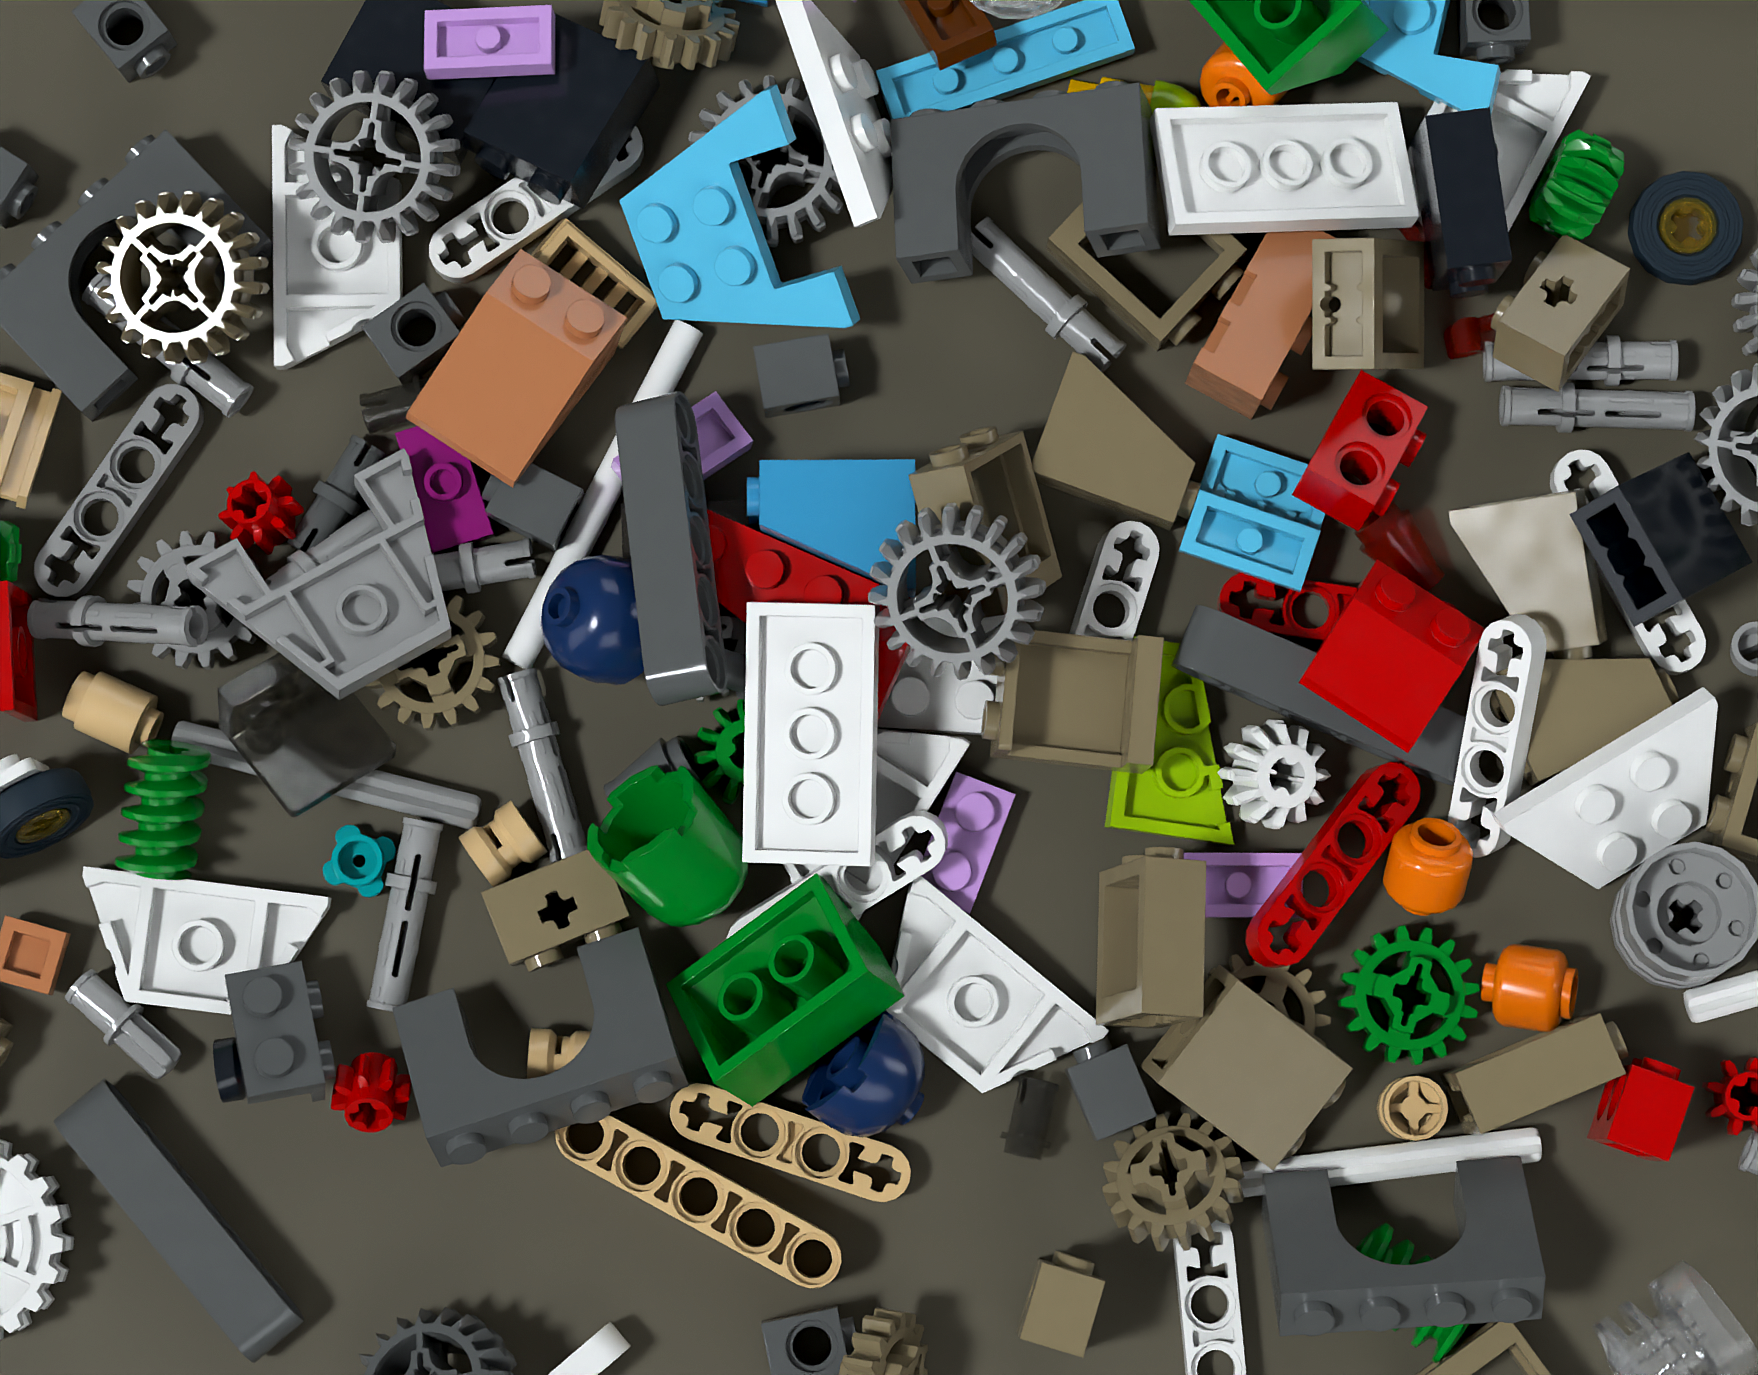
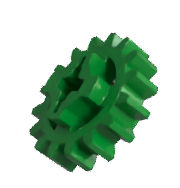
[1337,925,1480,1065]

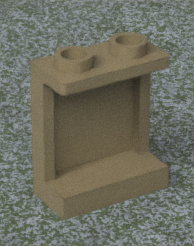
[981,630,1164,774]
[1140,964,1353,1170]

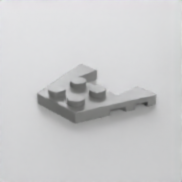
[186,448,451,700]

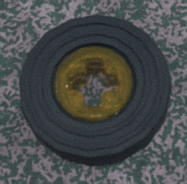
[1628,171,1743,286]
[0,767,94,859]

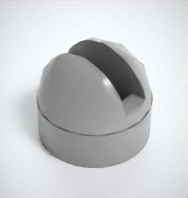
[1730,621,1758,677]

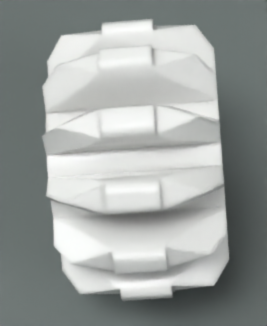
[1217,719,1331,829]

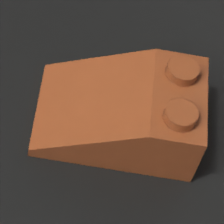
[406,249,627,488]

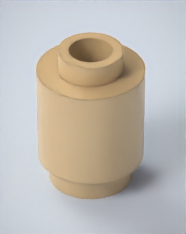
[62,671,164,754]

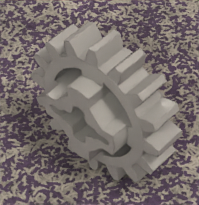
[127,531,259,670]

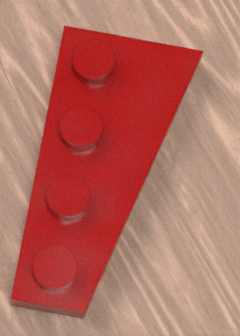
[707,509,911,723]

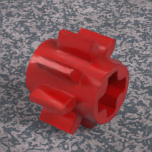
[218,471,304,555]
[331,1052,412,1133]
[1702,1057,1758,1136]

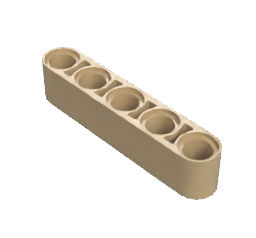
[555,1114,842,1288]

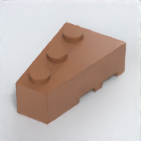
[1185,230,1337,420]

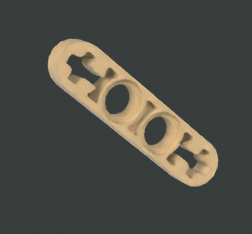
[670,1083,911,1202]

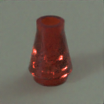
[1354,501,1445,591]

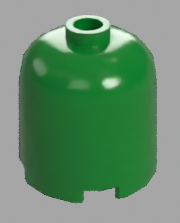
[587,765,748,927]

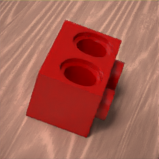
[1292,370,1428,532]
[1587,1057,1695,1162]

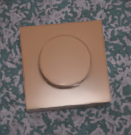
[0,915,71,995]

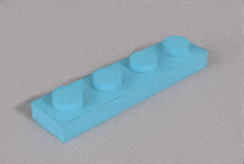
[876,0,1135,119]

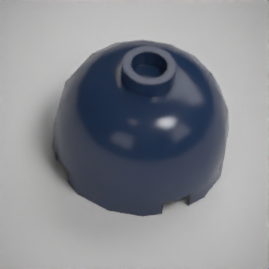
[541,555,644,685]
[802,1010,925,1138]

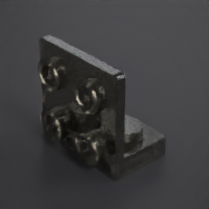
[218,653,396,817]

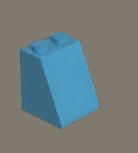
[747,459,916,598]

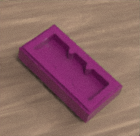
[395,426,495,555]

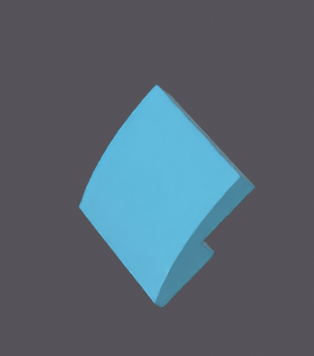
[1179,434,1325,592]

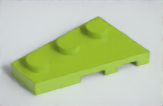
[1105,637,1234,846]

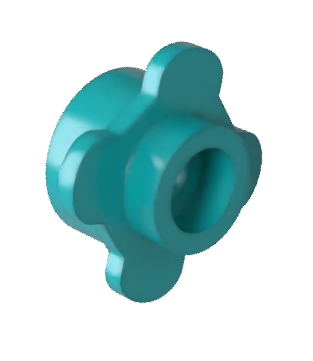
[323,825,396,898]

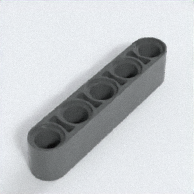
[615,391,727,706]
[1172,605,1466,786]
[54,1078,304,1363]

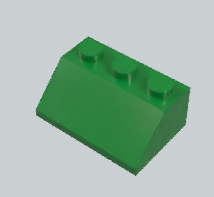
[1189,0,1389,95]
[665,873,905,1107]

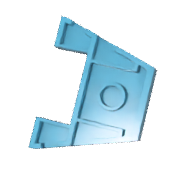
[1357,0,1501,115]
[619,84,860,328]

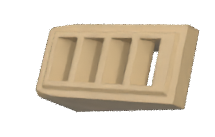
[531,218,658,349]

